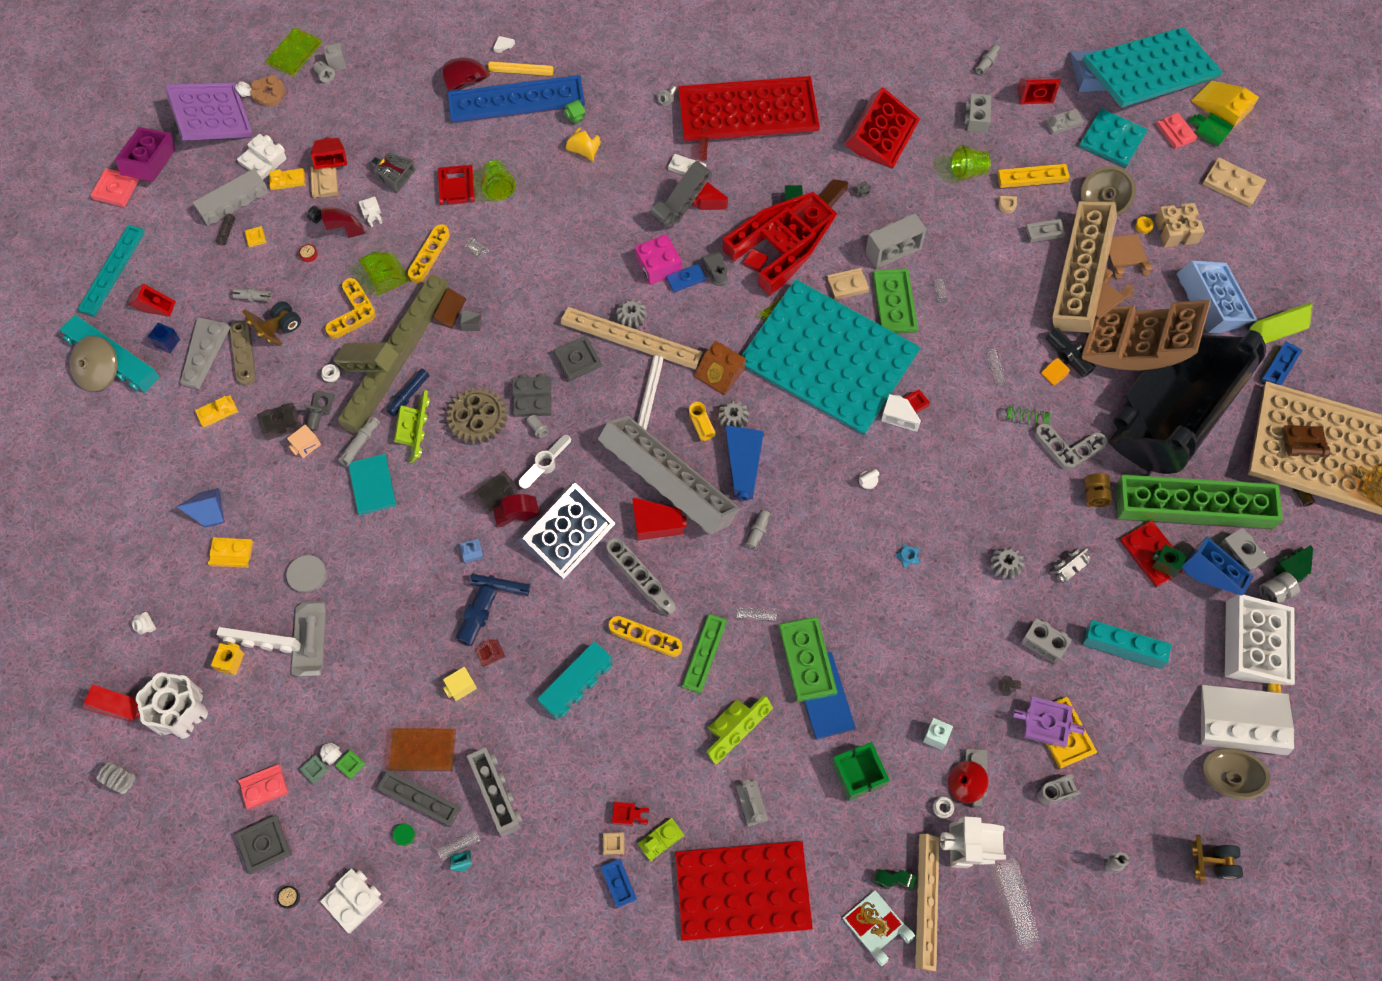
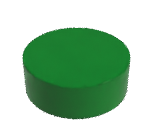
[393,824,416,846]

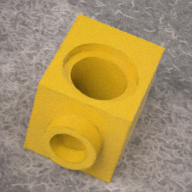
[211,642,244,676]

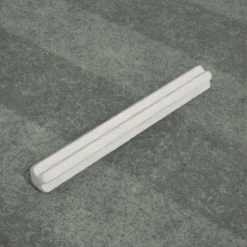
[637,355,663,430]

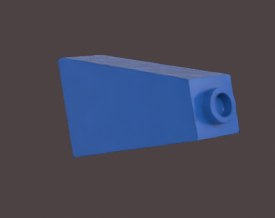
[726,425,764,501]

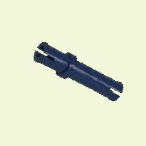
[386,368,430,417]
[470,573,531,596]

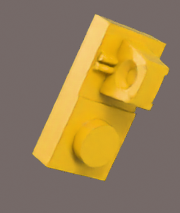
[269,168,306,190]
[195,395,238,428]

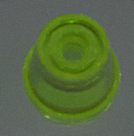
[951,145,991,181]
[481,160,516,201]

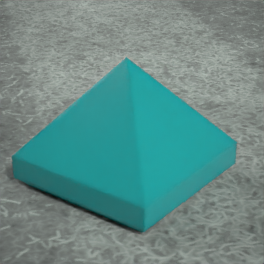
[450,851,472,872]

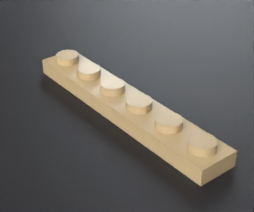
[915,834,939,971]

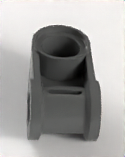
[702,251,728,286]

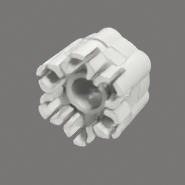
[136,672,208,739]

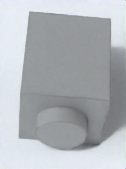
[324,43,347,71]

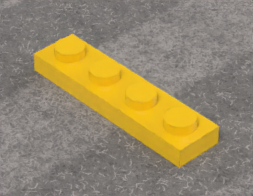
[997,164,1070,188]

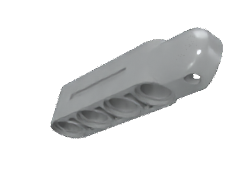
[607,538,676,616]

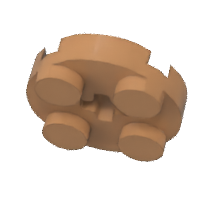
[251,75,286,107]

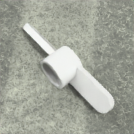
[518,435,571,488]

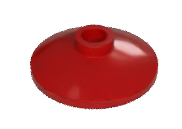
[948,761,989,803]

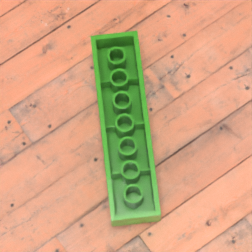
[1116,475,1283,529]

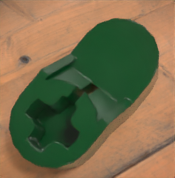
[871,869,917,891]

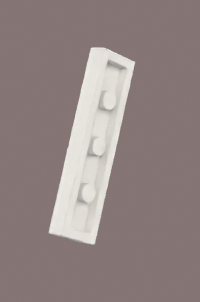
[216,627,301,653]

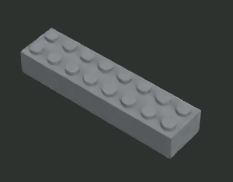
[598,416,741,534]

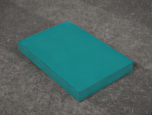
[349,454,397,515]

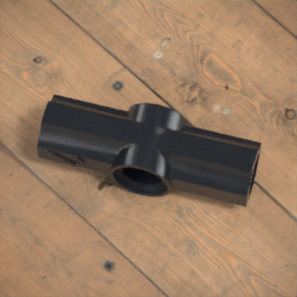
[1046,328,1096,378]

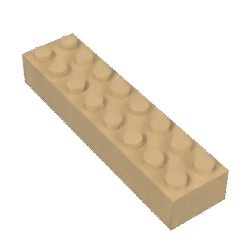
[1052,201,1117,333]

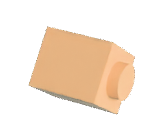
[287,425,321,458]

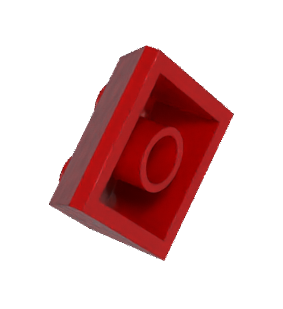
[1017,77,1061,105]

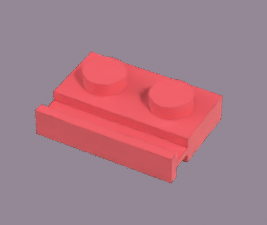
[1156,113,1197,149]
[238,764,289,810]

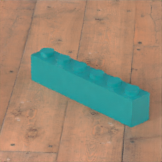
[59,314,160,393]

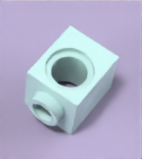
[923,718,953,750]

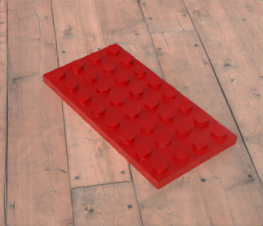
[678,76,820,141]

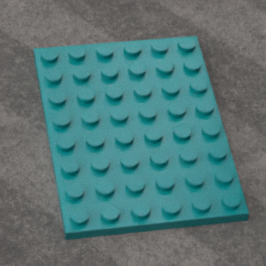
[742,279,921,435]

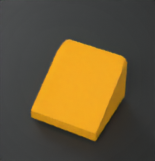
[1041,358,1070,386]

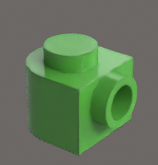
[564,99,586,124]

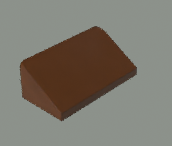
[819,179,848,207]
[434,288,466,329]

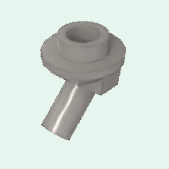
[657,85,677,107]

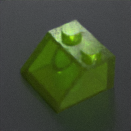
[359,251,410,296]

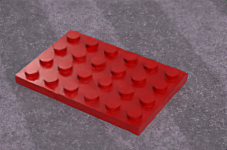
[676,841,813,942]

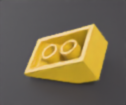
[1191,81,1259,128]

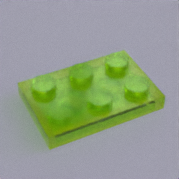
[266,27,322,77]

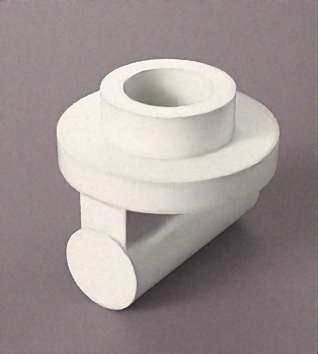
[859,469,879,489]
[132,612,156,634]

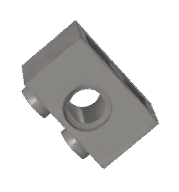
[1218,528,1269,573]

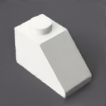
[881,394,921,432]

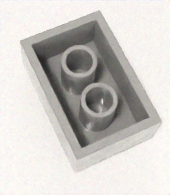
[865,213,927,269]

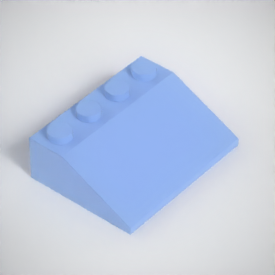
[1177,261,1258,333]

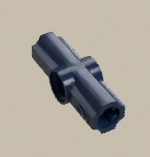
[456,586,497,646]

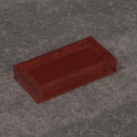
[700,125,709,161]

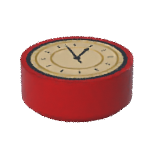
[299,244,318,262]

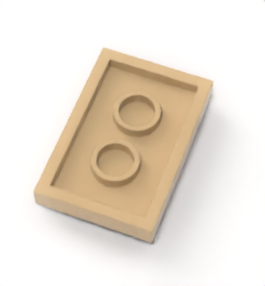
[1202,157,1266,207]

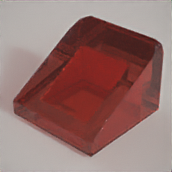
[476,639,505,667]

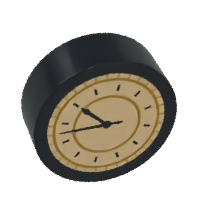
[277,886,300,909]

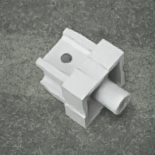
[940,816,1006,868]

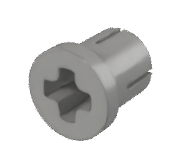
[314,60,335,83]

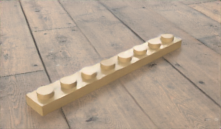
[561,307,703,370]

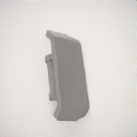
[291,601,326,676]

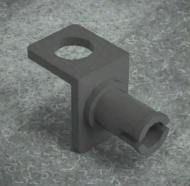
[303,390,334,431]

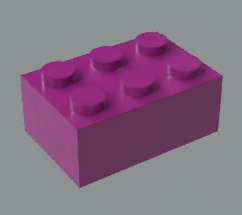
[115,127,176,182]

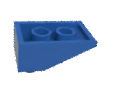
[1182,536,1254,596]

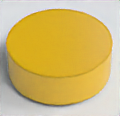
[1135,216,1154,234]

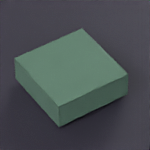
[300,754,330,784]

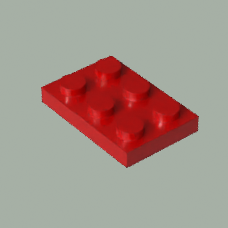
[1120,520,1184,588]

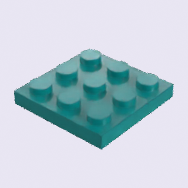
[1079,108,1148,168]

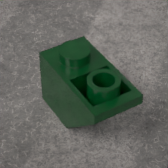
[1273,545,1313,583]

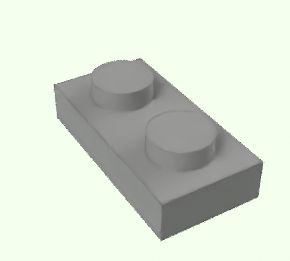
[1025,219,1066,243]

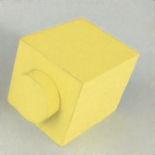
[443,667,477,701]

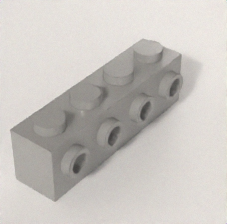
[467,747,523,837]

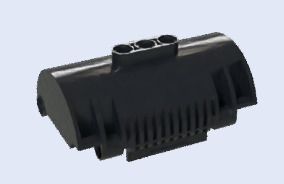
[1108,330,1266,474]

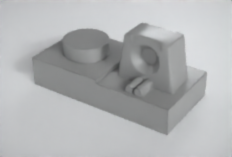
[1045,109,1084,135]

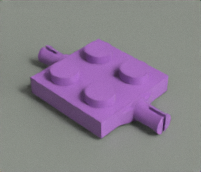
[1013,696,1085,748]

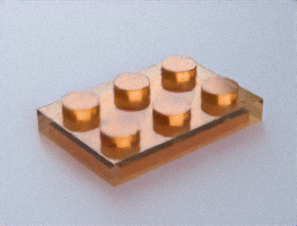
[389,728,456,772]

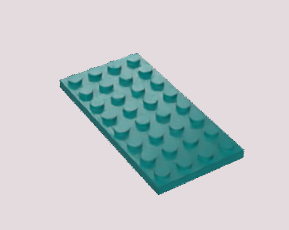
[1082,27,1223,108]

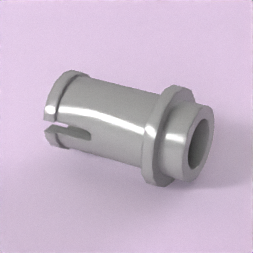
[526,414,548,438]

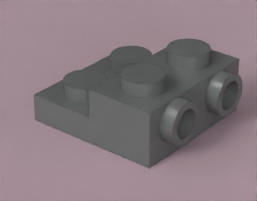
[513,373,552,417]

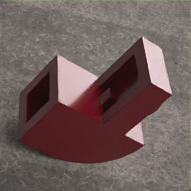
[493,494,540,527]

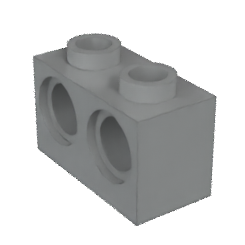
[964,93,991,133]
[1021,618,1072,664]

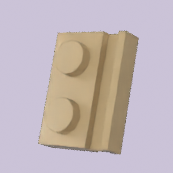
[310,167,339,199]
[827,268,869,300]

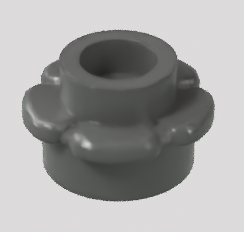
[855,181,871,197]

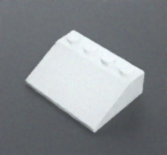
[1225,595,1295,685]
[1201,685,1294,755]

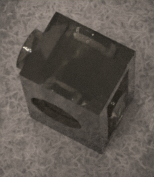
[257,403,302,441]
[473,471,518,515]

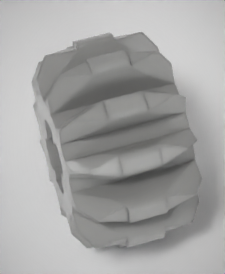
[616,298,647,329]
[718,400,750,430]
[990,546,1024,580]
[96,762,136,794]

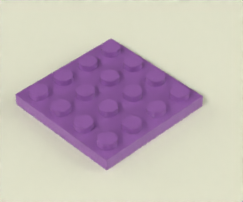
[165,82,252,141]

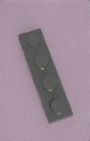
[377,770,461,827]

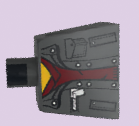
[371,153,416,193]

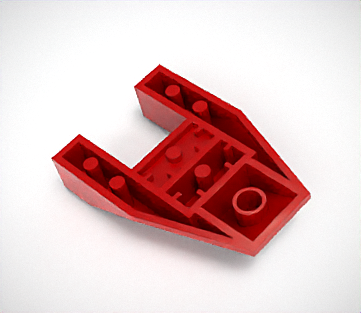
[722,192,838,296]

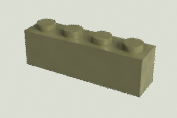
[333,342,399,372]

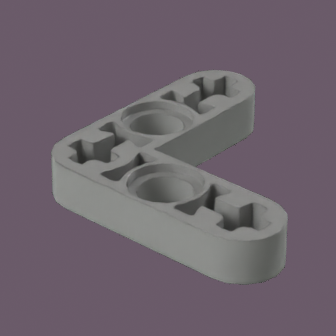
[1035,424,1107,471]

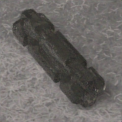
[216,213,236,246]

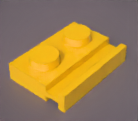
[208,537,253,568]

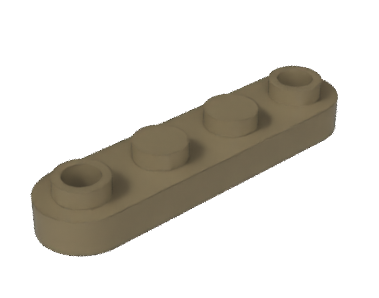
[230,321,256,386]

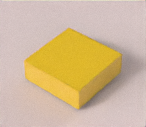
[245,226,267,248]

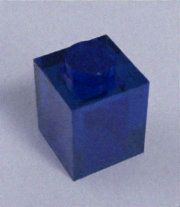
[148,322,180,354]

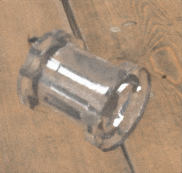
[465,237,489,260]

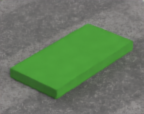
[872,268,918,334]
[779,616,837,702]

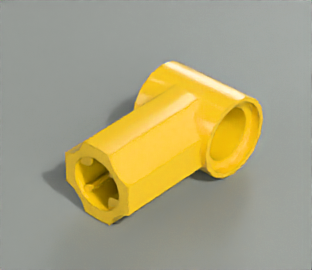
[689,402,716,441]

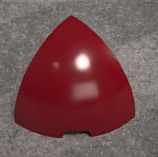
[443,57,490,91]
[321,207,366,238]

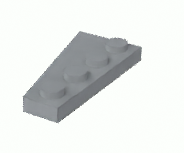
[180,317,231,390]

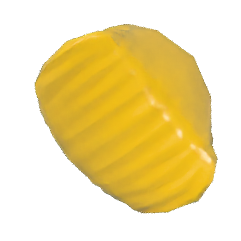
[566,127,601,163]

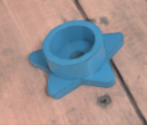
[895,544,920,568]

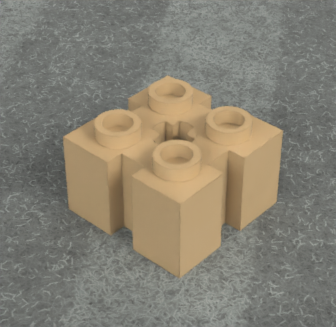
[1155,203,1205,248]

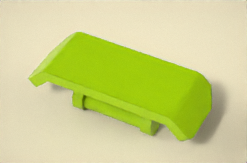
[1250,302,1313,344]

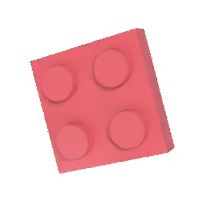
[90,168,139,207]

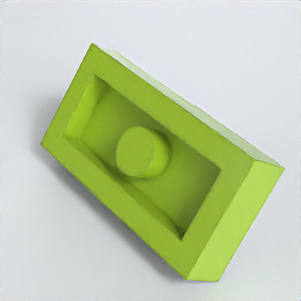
[638,818,684,862]

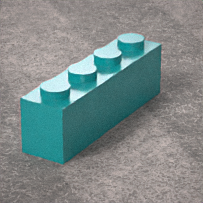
[1082,620,1172,669]
[537,641,613,720]

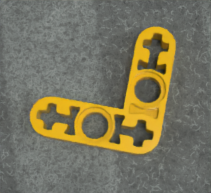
[325,278,376,339]

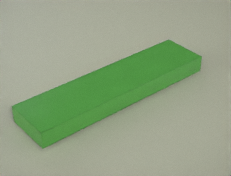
[682,614,727,694]

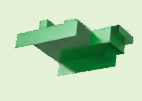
[1189,112,1234,147]

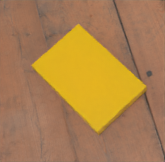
[1046,697,1097,769]

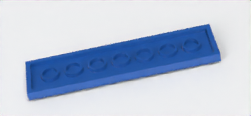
[448,75,585,122]

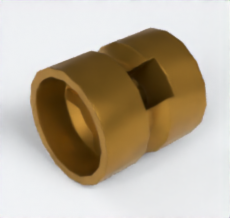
[1084,473,1112,507]

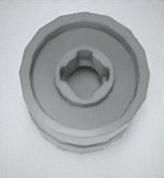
[1259,572,1300,604]

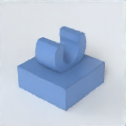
[460,538,484,563]

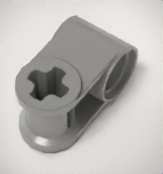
[1037,774,1081,805]

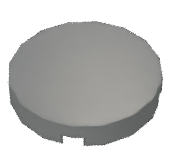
[286,555,327,594]

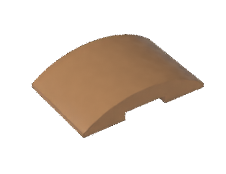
[1082,300,1210,370]

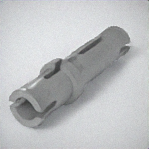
[339,416,380,466]

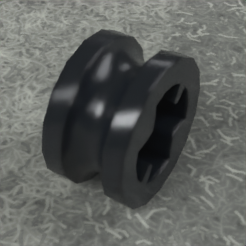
[307,205,322,224]

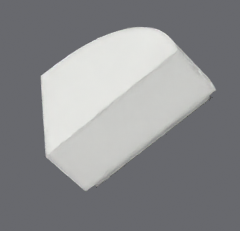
[493,36,515,53]

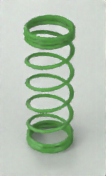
[1006,405,1050,425]

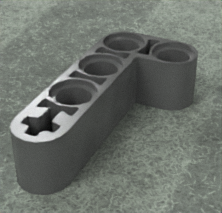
[651,161,712,228]

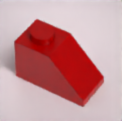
[691,182,728,210]
[128,283,176,317]

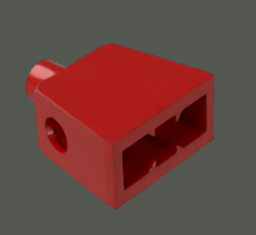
[311,137,348,169]

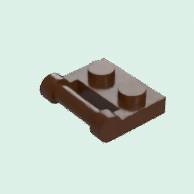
[1282,425,1330,457]

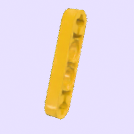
[408,224,450,283]
[609,616,682,657]

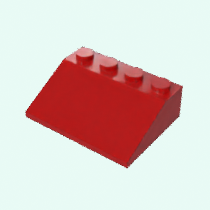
[844,87,921,169]

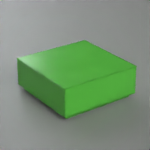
[336,750,365,779]

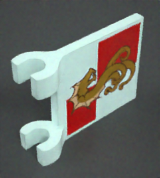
[842,891,915,967]

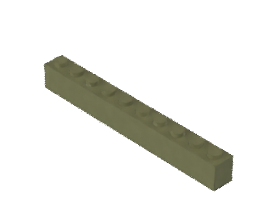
[338,274,449,435]

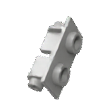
[1050,548,1090,583]
[736,780,768,827]

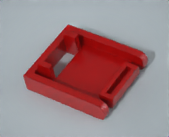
[438,165,475,205]

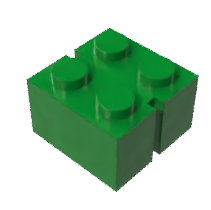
[832,742,890,801]

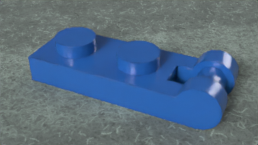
[1261,341,1302,385]

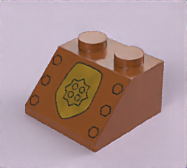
[694,340,746,395]

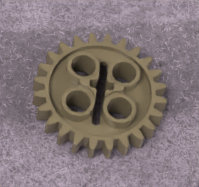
[446,387,508,444]

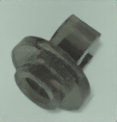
[998,675,1022,696]

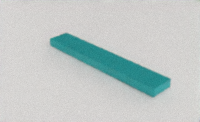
[77,225,145,317]

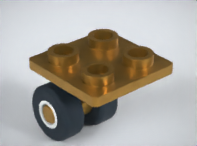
[242,301,301,346]
[1192,835,1243,885]

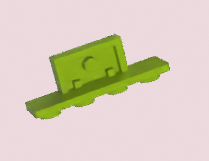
[393,390,430,463]
[707,695,773,765]

